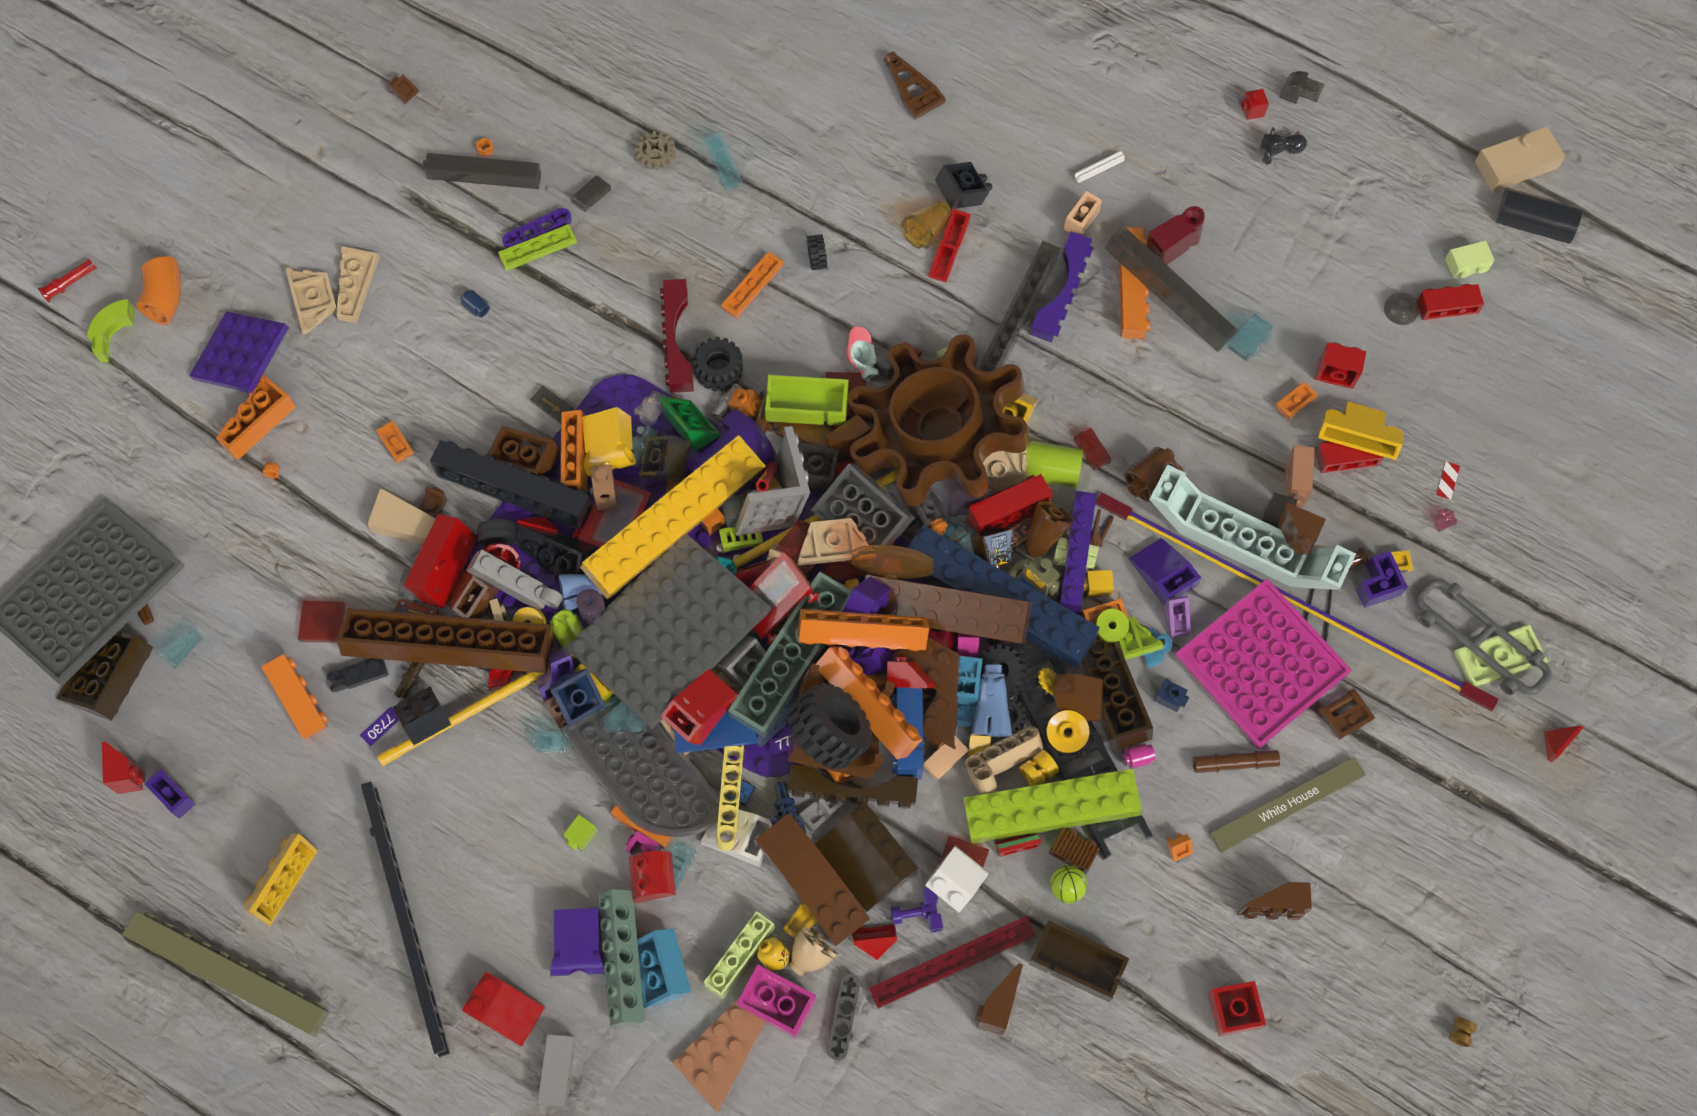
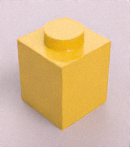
[1083,570,1114,597]

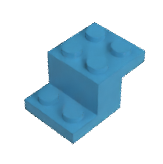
[935,656,982,728]

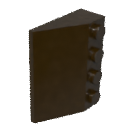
[56,631,153,721]
[815,801,918,913]

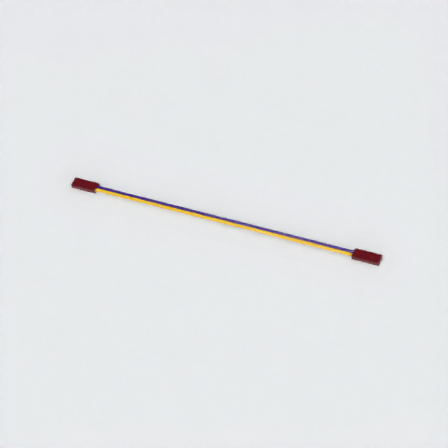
[1095,492,1499,712]

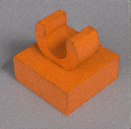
[1167,833,1193,862]

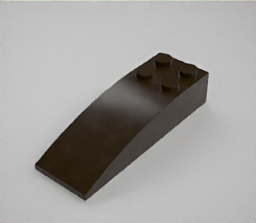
[1080,624,1154,751]

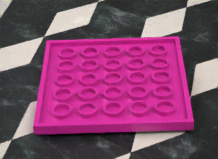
[1175,579,1352,749]

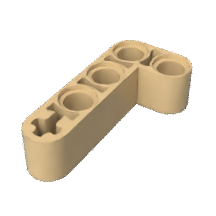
[965,727,1043,794]

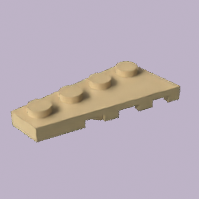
[337,246,380,324]

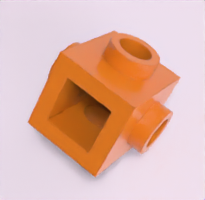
[727,388,762,418]

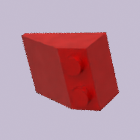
[461,971,545,1047]

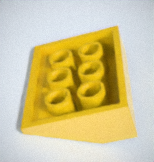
[243,834,318,926]

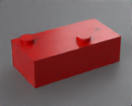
[967,474,1053,534]
[403,514,478,608]

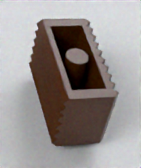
[1048,828,1100,874]

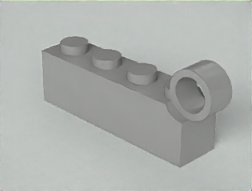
[466,550,563,610]

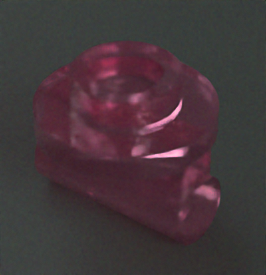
[1434,509,1457,532]

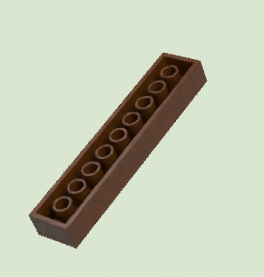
[337,608,555,673]

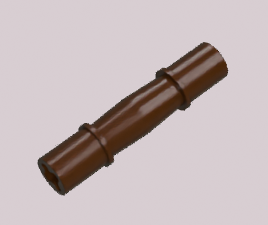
[1193,750,1280,773]

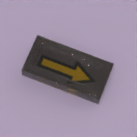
[530,386,574,424]

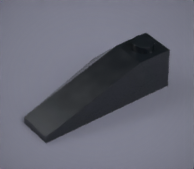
[513,523,596,582]

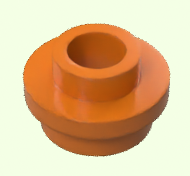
[928,518,948,535]

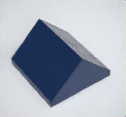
[550,668,605,726]

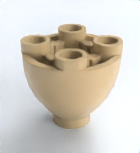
[789,926,838,976]

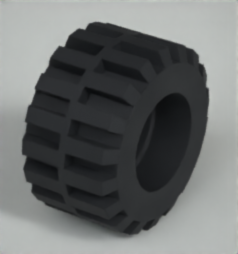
[693,337,743,391]

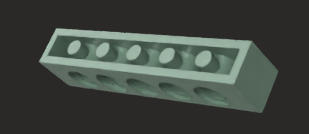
[598,889,645,1026]

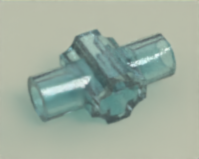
[631,426,657,467]

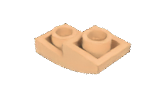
[923,737,969,780]

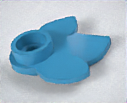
[1141,628,1173,668]

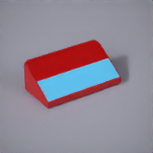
[995,833,1041,857]

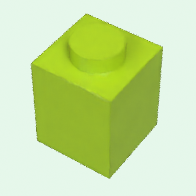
[563,815,598,852]

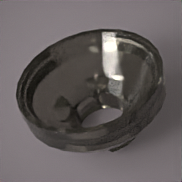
[1384,291,1420,325]

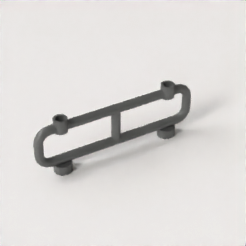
[1416,579,1552,695]

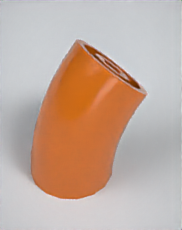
[136,256,182,325]

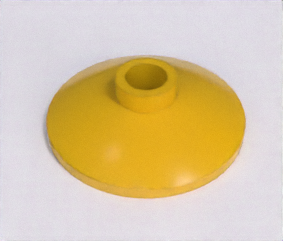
[1047,710,1089,753]

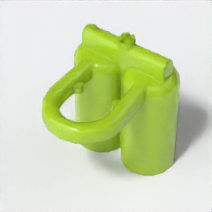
[550,609,585,648]

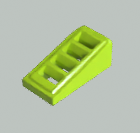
[719,527,763,553]

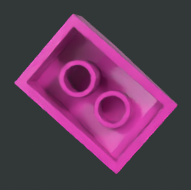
[736,964,817,1039]

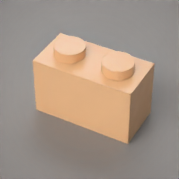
[1064,191,1102,235]

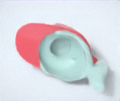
[846,326,879,380]

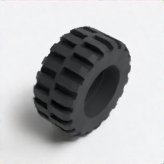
[789,683,872,769]

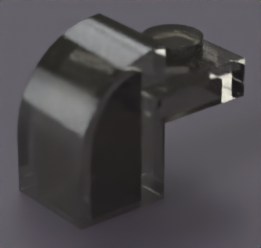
[1279,71,1325,104]

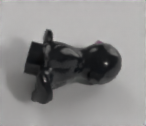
[1260,127,1307,165]

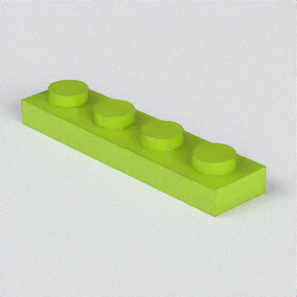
[498,224,577,271]

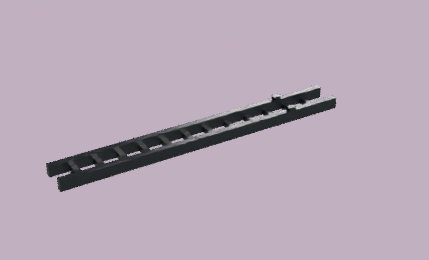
[361,781,450,1058]

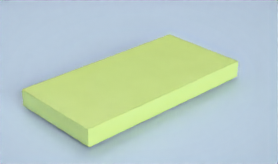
[1454,624,1548,687]

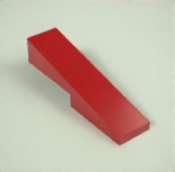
[928,209,971,283]

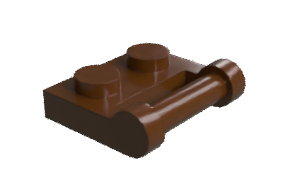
[1318,689,1375,740]

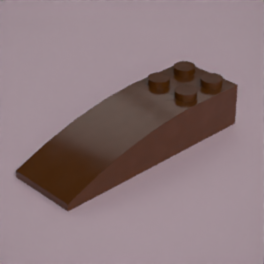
[754,813,870,946]

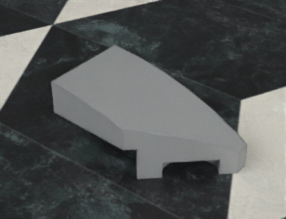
[798,799,843,833]

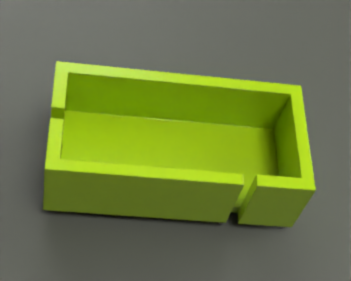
[765,375,848,426]

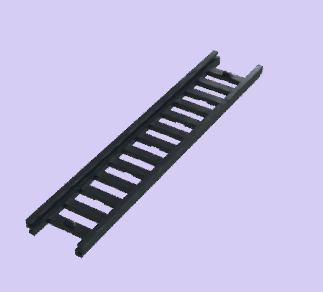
[985,637,1153,861]

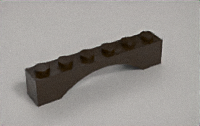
[788,764,918,809]

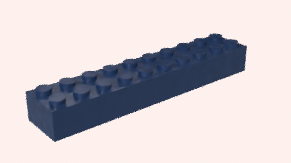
[901,525,1100,668]

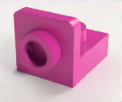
[626,831,661,855]

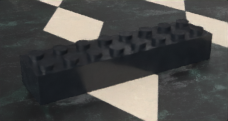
[430,440,592,531]

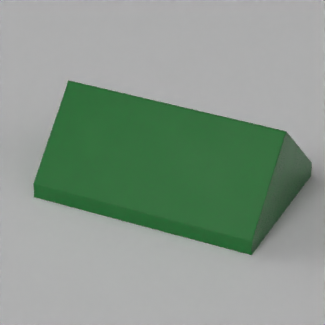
[659,396,720,452]

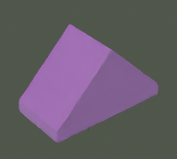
[1163,596,1191,638]

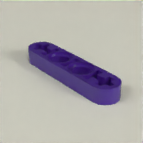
[502,208,572,249]

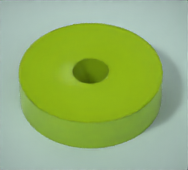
[1095,609,1129,643]

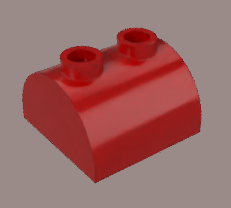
[629,851,676,903]

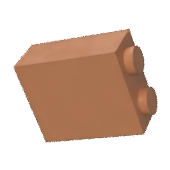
[1283,445,1314,507]

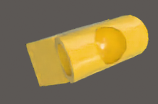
[582,407,636,477]

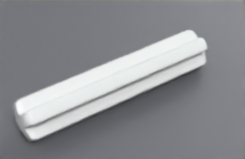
[1074,151,1125,183]

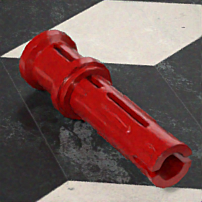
[37,259,97,303]

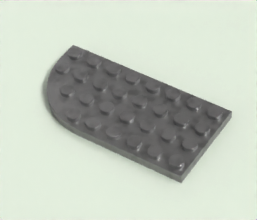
[561,695,729,837]

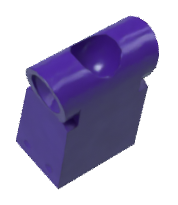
[550,908,605,977]

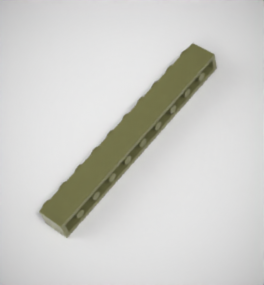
[122,911,329,1037]

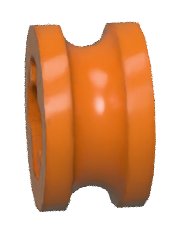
[476,138,494,157]

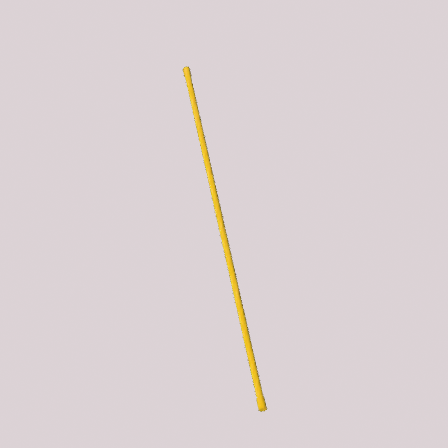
[376,469,900,766]

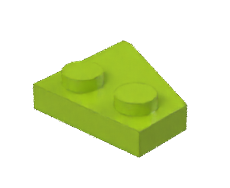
[1113,616,1164,660]

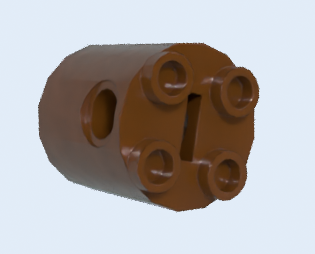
[1124,446,1184,502]

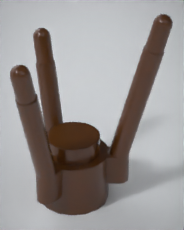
[753,391,774,434]
[1090,509,1114,547]

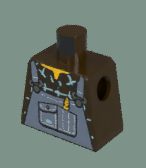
[970,527,1014,570]

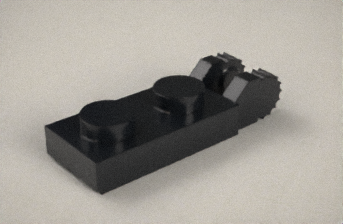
[327,658,389,692]

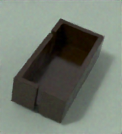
[1029,920,1129,1002]

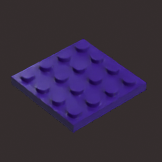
[189,311,289,393]

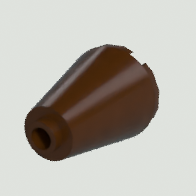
[1024,500,1074,558]

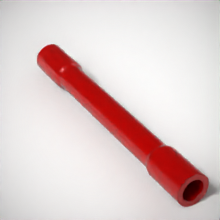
[756,461,779,492]

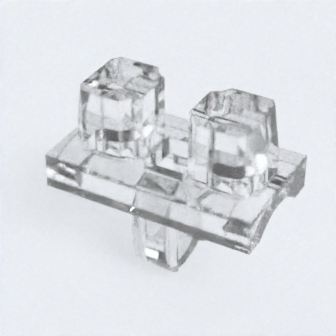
[634,391,665,426]

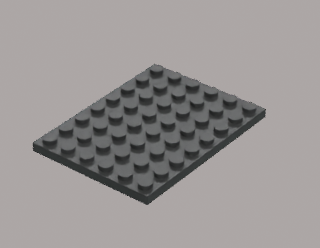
[0,498,185,687]
[566,534,771,729]

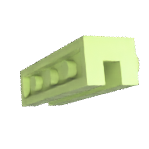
[704,911,775,1000]

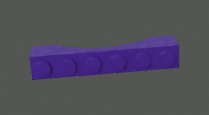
[1030,231,1094,343]
[1059,490,1096,614]

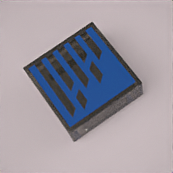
[727,780,756,807]

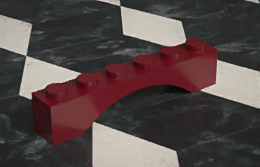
[660,279,694,393]

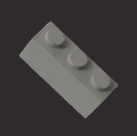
[535,1034,576,1108]

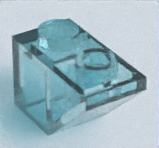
[942,522,976,554]
[604,702,647,732]

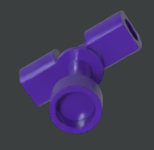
[891,887,943,933]

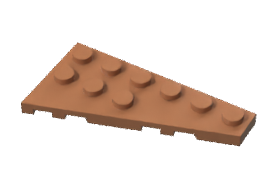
[672,970,772,1113]

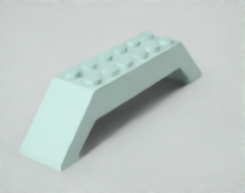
[1150,465,1356,590]

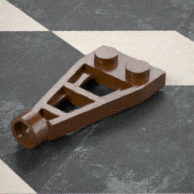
[883,51,946,120]

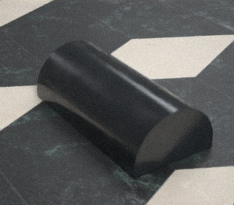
[1496,187,1582,244]

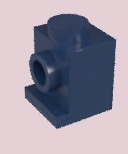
[1154,678,1189,712]

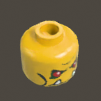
[757,938,790,971]

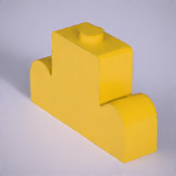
[1318,402,1404,460]

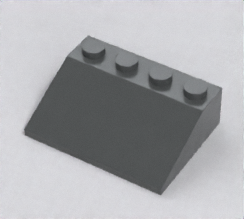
[811,464,915,564]

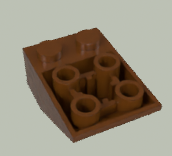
[1237,882,1312,920]

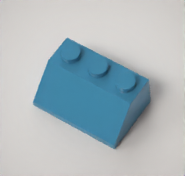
[637,929,691,1009]

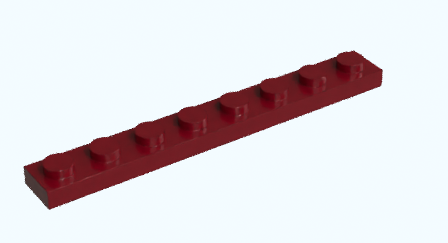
[869,916,1036,1009]

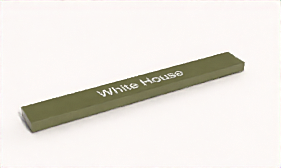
[1210,757,1366,853]

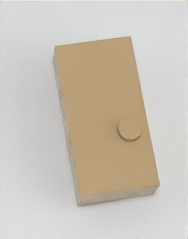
[1475,126,1566,192]

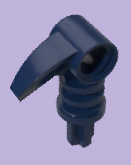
[770,781,806,833]

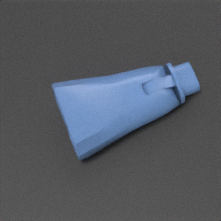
[558,574,630,610]
[971,665,1012,737]

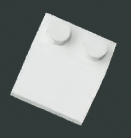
[925,846,989,913]

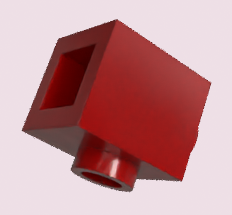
[1241,89,1269,120]

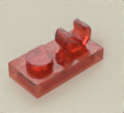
[1073,428,1111,471]

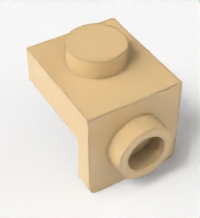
[489,598,507,621]

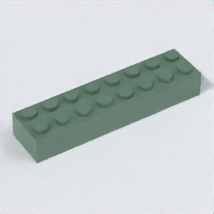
[728,572,852,738]

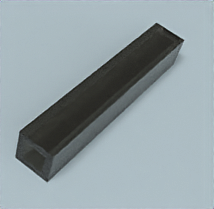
[422,153,542,189]

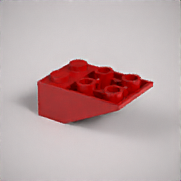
[660,669,738,745]

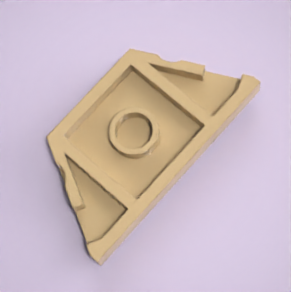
[285,268,337,335]
[983,449,1027,495]
[797,518,876,566]

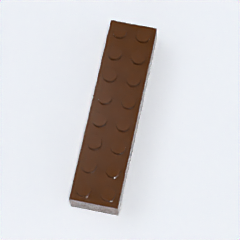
[865,575,1032,644]

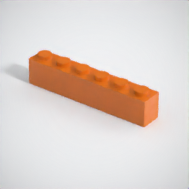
[1118,227,1150,339]
[798,609,929,651]
[815,646,923,759]

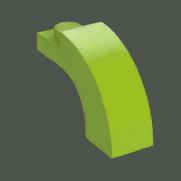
[87,299,134,363]

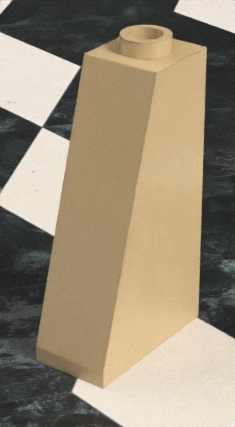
[367,489,435,544]

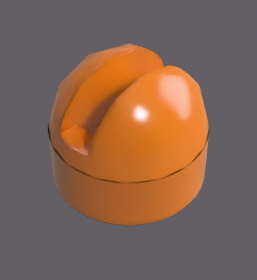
[263,461,280,479]

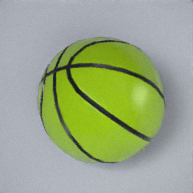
[1050,865,1088,904]

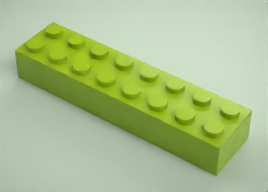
[964,769,1142,844]

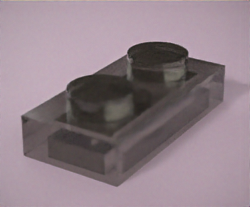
[571,175,611,212]

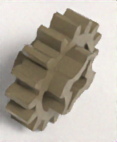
[635,131,676,170]

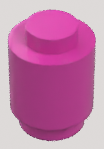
[1122,744,1156,769]

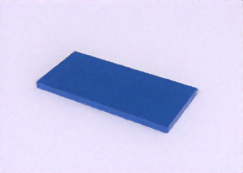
[674,710,757,753]

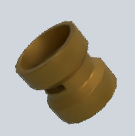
[1448,1017,1477,1047]

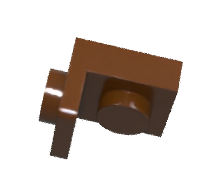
[388,74,419,105]
[418,486,447,519]

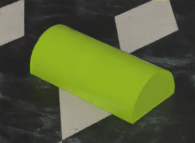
[1026,440,1083,488]

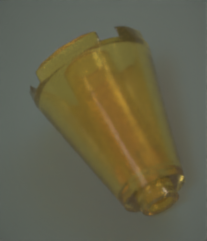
[901,201,951,250]

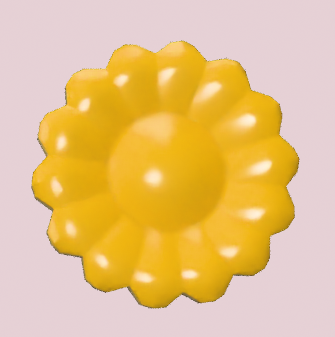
[1038,668,1057,694]

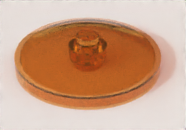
[851,545,934,580]

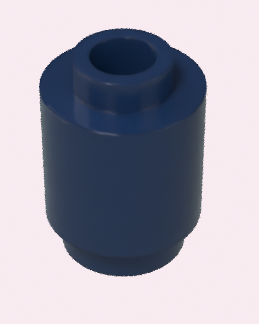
[461,290,490,318]

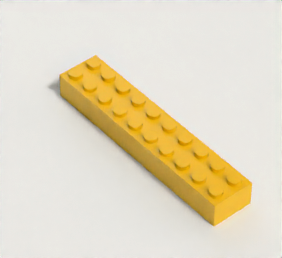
[580,435,765,599]

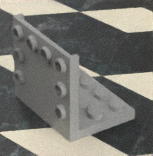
[734,426,810,536]

